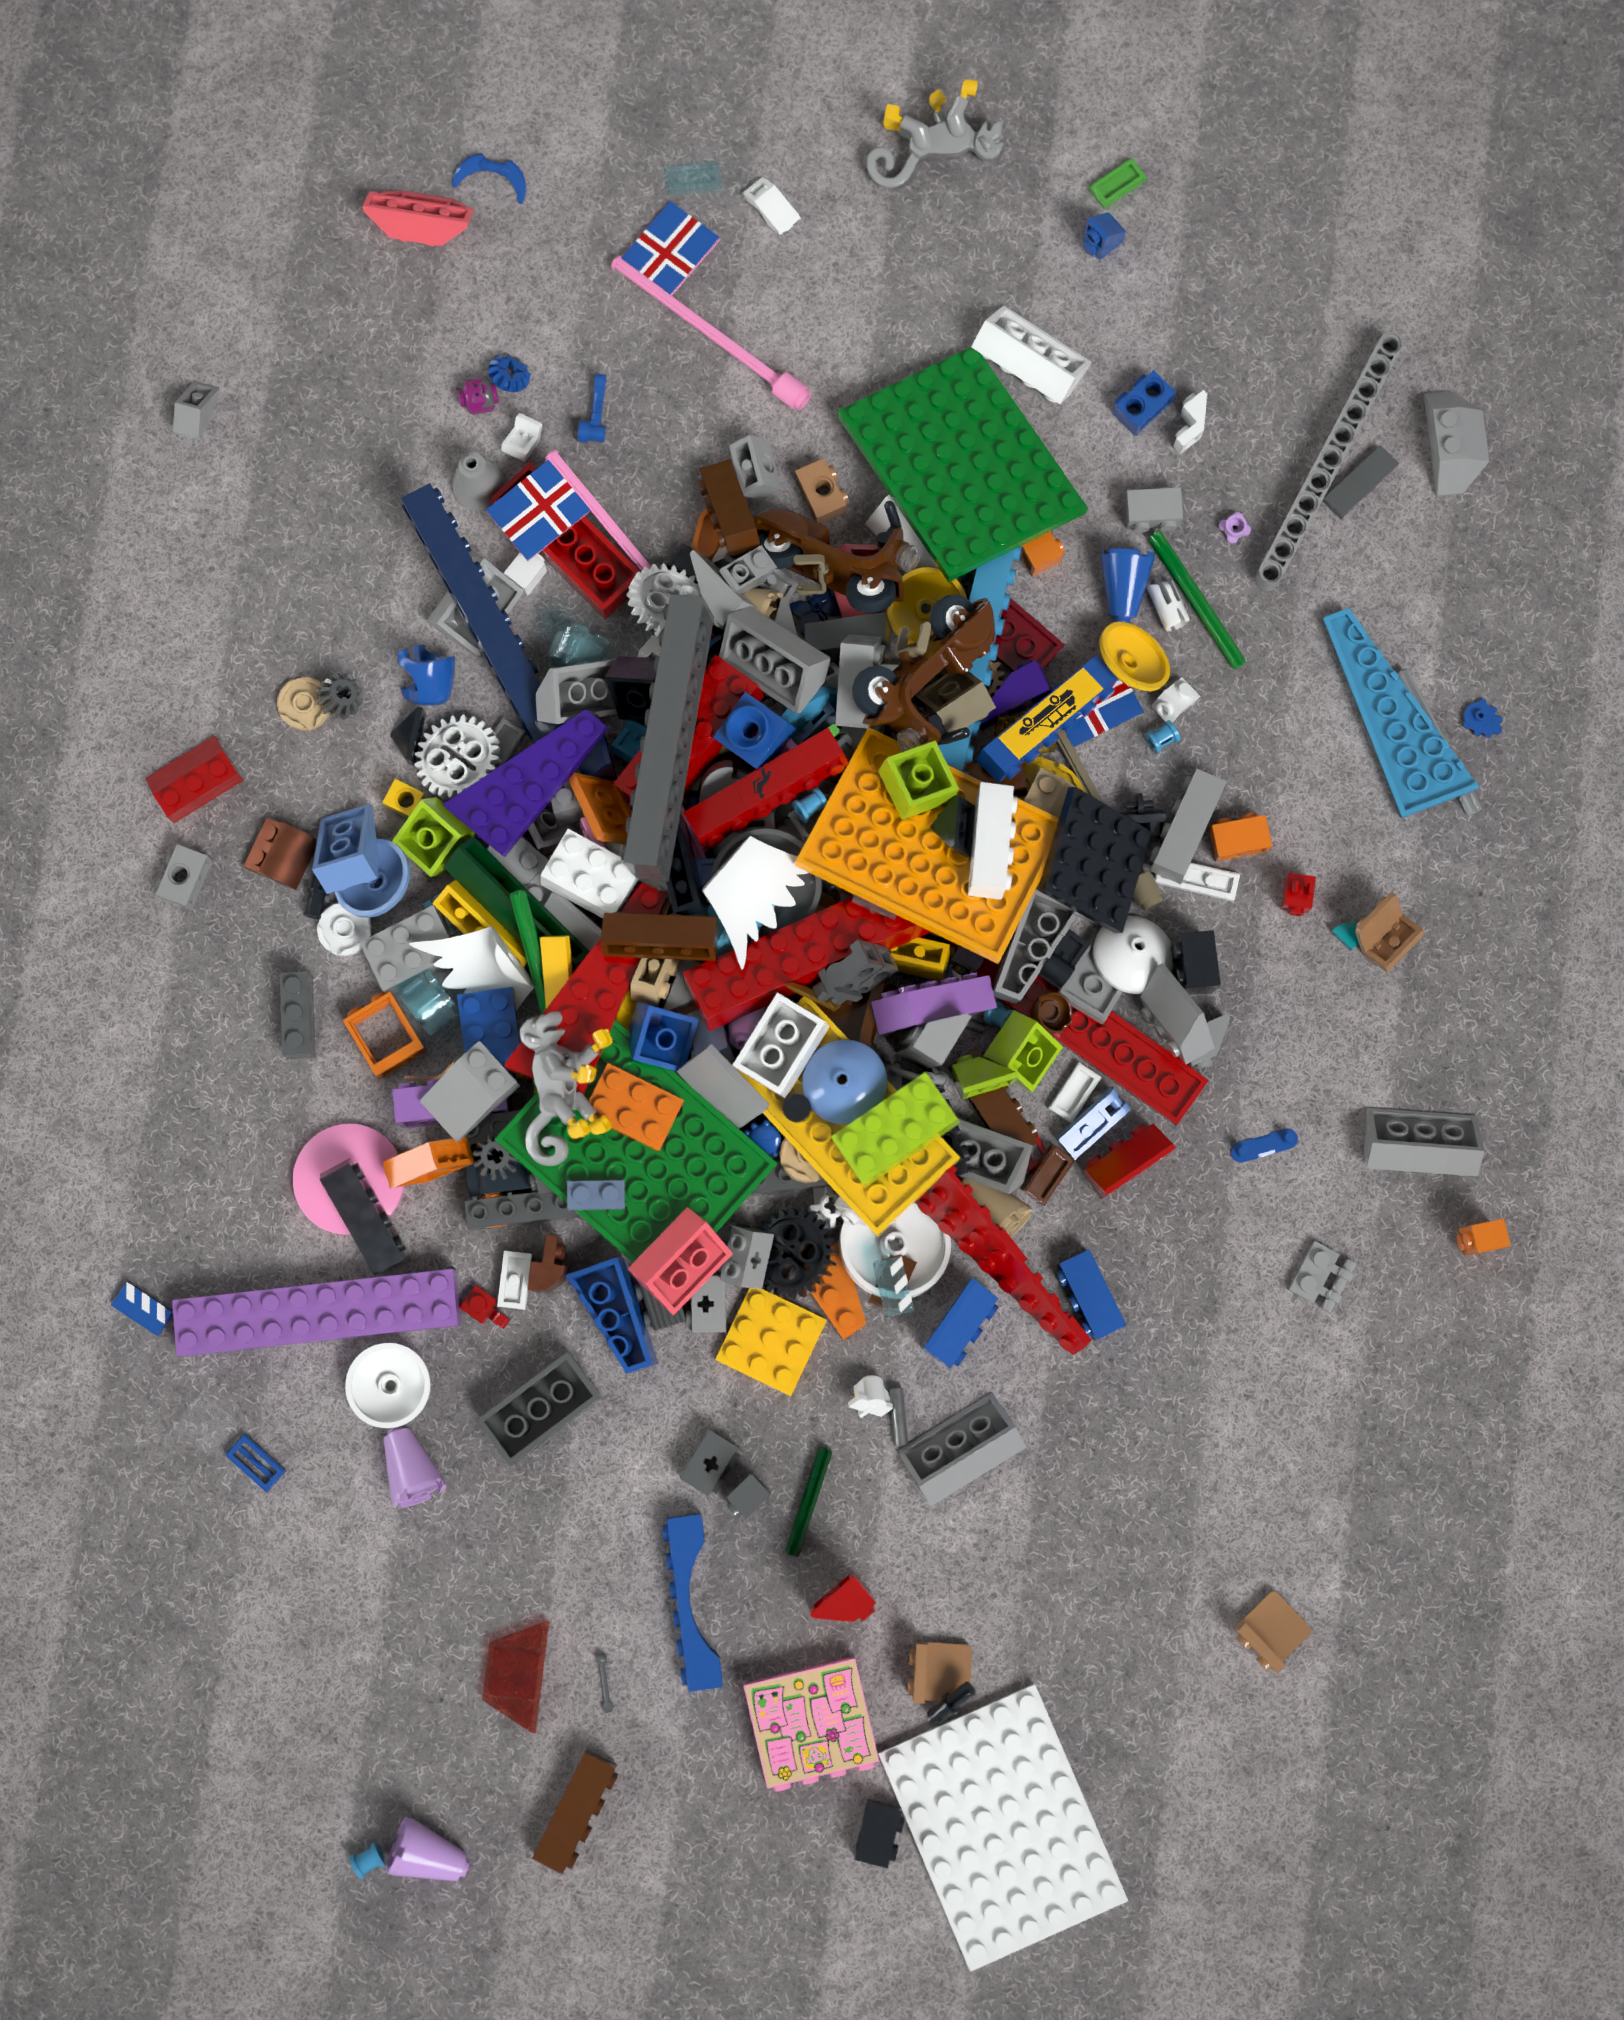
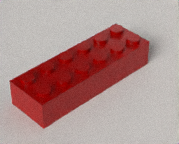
[491,462,641,620]
[613,655,764,801]

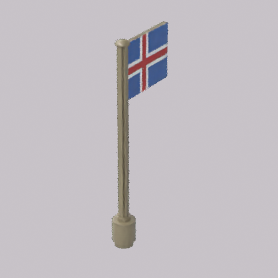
[1036,662,1164,912]

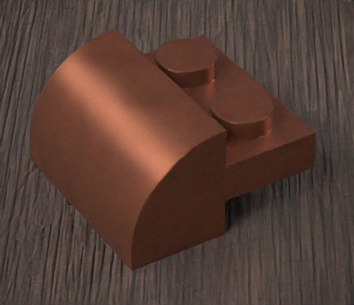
[243,818,317,890]
[527,1235,570,1293]

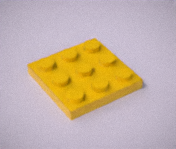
[715,1288,827,1396]

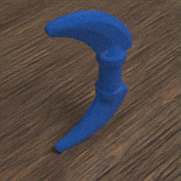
[452,153,526,204]

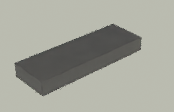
[1322,445,1399,519]

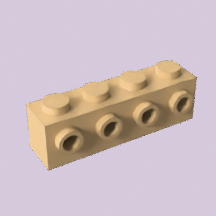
[631,896,680,1007]

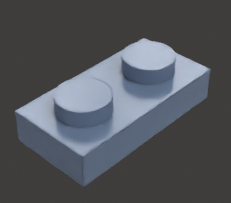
[567,1180,625,1211]

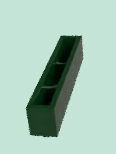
[444,836,590,973]

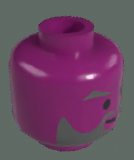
[458,377,499,415]

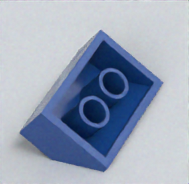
[922,1278,999,1368]

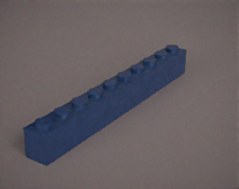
[399,483,563,744]

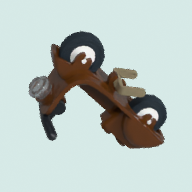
[754,501,920,613]
[852,595,995,752]

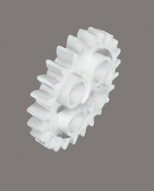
[627,564,702,637]
[415,715,503,800]

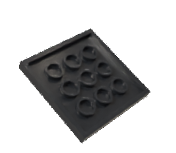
[1038,787,1151,933]

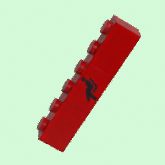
[683,728,849,849]

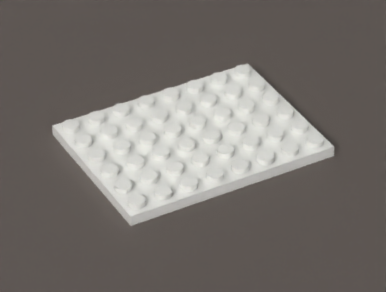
[878,1684,1128,1972]

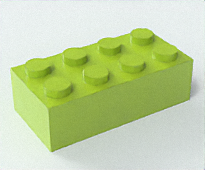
[831,1072,961,1187]

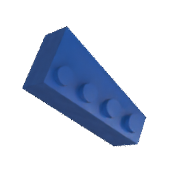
[565,1257,659,1374]

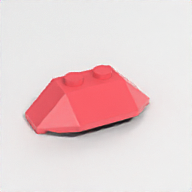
[363,191,474,246]

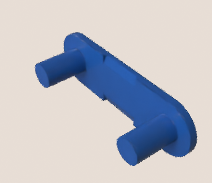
[1231,1128,1298,1163]

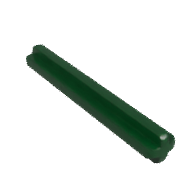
[785,1447,832,1557]

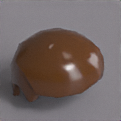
[1031,992,1072,1034]

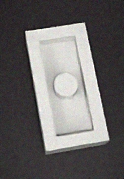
[497,1251,533,1310]

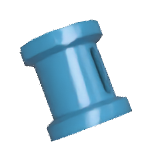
[1144,720,1181,754]
[792,787,827,823]
[349,1842,387,1880]

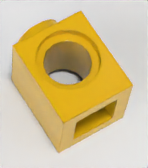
[382,779,427,819]

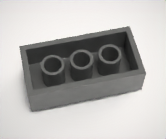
[476,1352,603,1466]

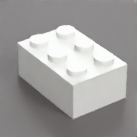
[540,829,640,918]
[732,993,830,1098]

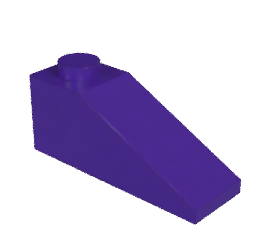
[979,660,1053,731]

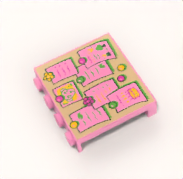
[744,1656,879,1792]

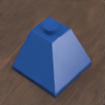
[629,1001,699,1071]

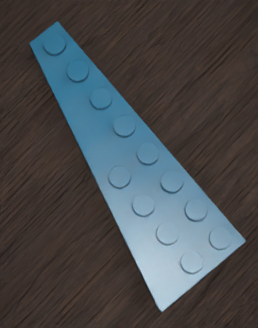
[1323,608,1479,818]

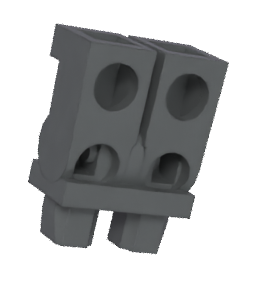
[812,940,898,1005]

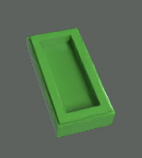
[1089,158,1147,209]

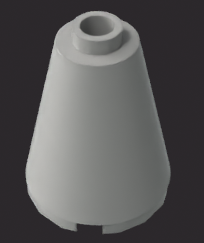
[452,452,506,511]

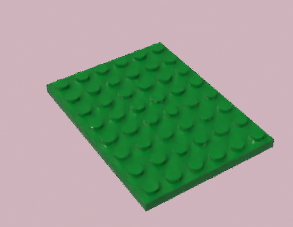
[837,346,1088,582]
[495,1020,778,1263]

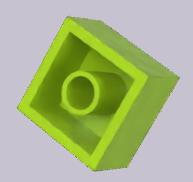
[878,740,959,820]
[392,797,475,877]
[983,1010,1063,1093]

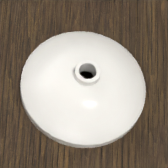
[1093,916,1174,994]
[345,1343,431,1428]

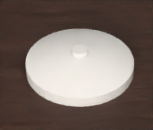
[839,1202,951,1300]

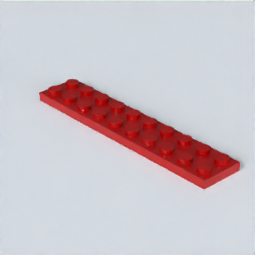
[951,958,1209,1126]

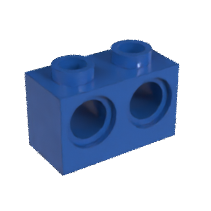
[1113,370,1176,436]

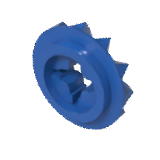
[488,354,531,392]

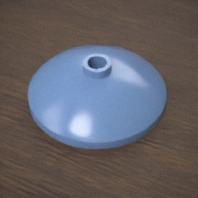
[335,839,410,918]
[802,1040,888,1125]

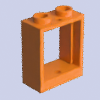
[342,992,427,1079]
[383,1137,474,1189]

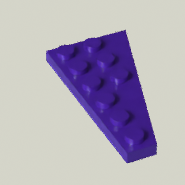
[442,710,609,857]

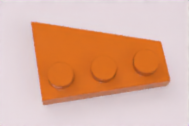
[796,1241,866,1340]

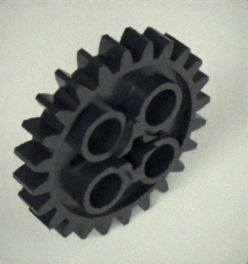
[761,1207,838,1299]

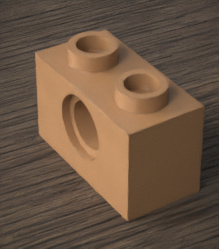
[795,458,849,524]

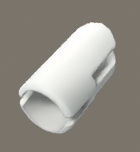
[1147,579,1190,631]

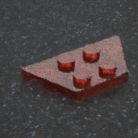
[482,1621,550,1733]

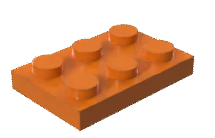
[568,772,632,845]
[589,1063,684,1152]

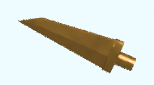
[783,980,841,1011]

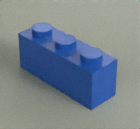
[1056,1249,1127,1341]

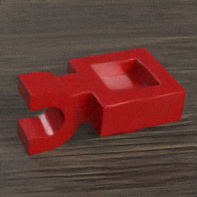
[459,1285,510,1329]

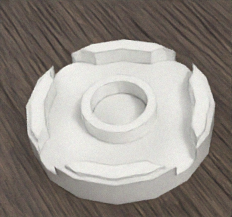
[317,902,373,956]

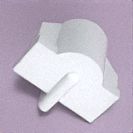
[808,1186,842,1229]
[848,1375,893,1418]

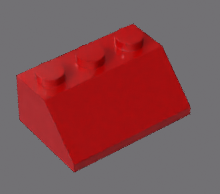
[145,735,244,824]
[1083,1123,1176,1199]
[809,1571,876,1622]

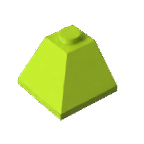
[951,1055,1018,1100]

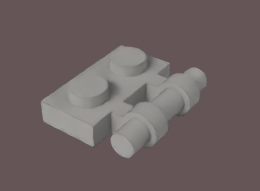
[1288,1241,1357,1313]

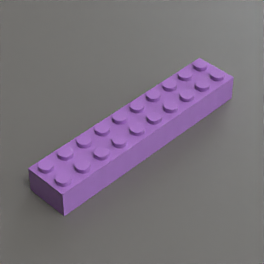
[172,1269,462,1357]

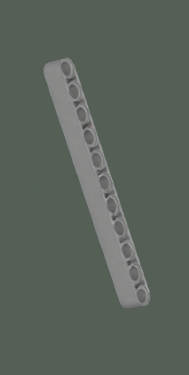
[1255,332,1403,591]

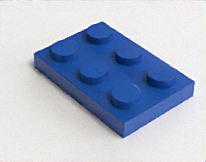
[457,987,521,1072]

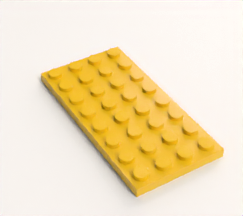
[732,997,961,1236]

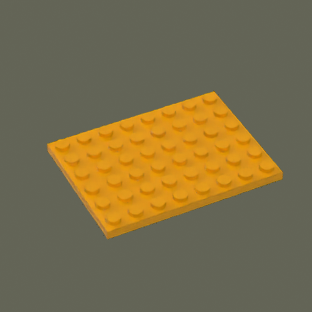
[795,728,1059,964]

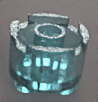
[546,623,610,667]
[397,970,459,1037]

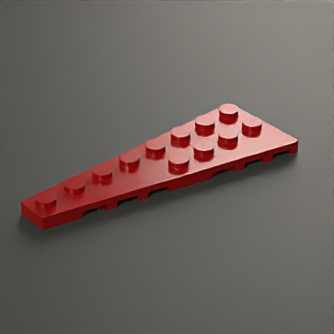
[504,883,668,1095]
[915,1165,1091,1355]

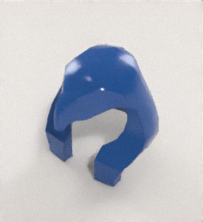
[398,644,455,706]

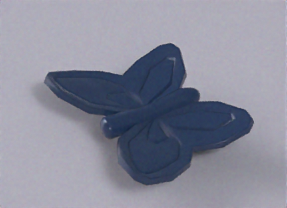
[789,587,841,637]

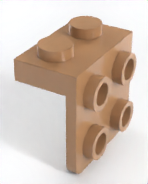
[1355,893,1425,973]
[1233,1591,1311,1673]
[907,1641,972,1703]

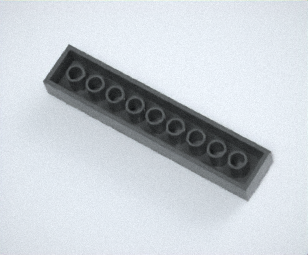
[621,594,714,882]

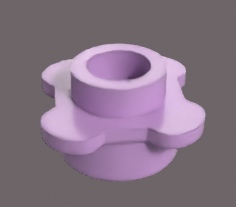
[1219,512,1251,544]

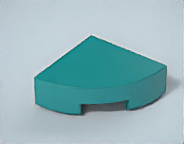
[1331,923,1359,951]

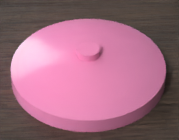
[293,1124,405,1235]

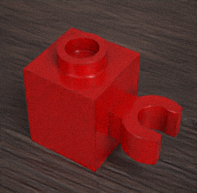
[1281,873,1316,916]

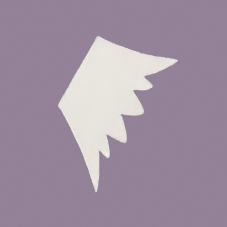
[702,836,809,969]
[409,926,534,1011]

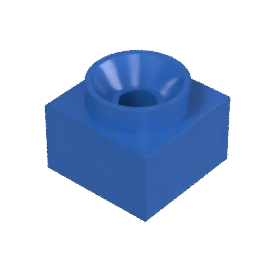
[713,692,797,769]

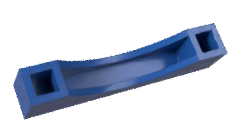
[663,1513,723,1692]

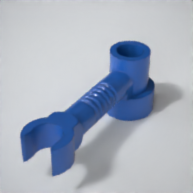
[577,373,606,443]

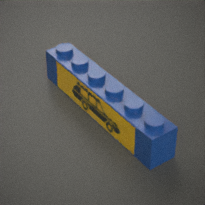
[976,656,1118,784]

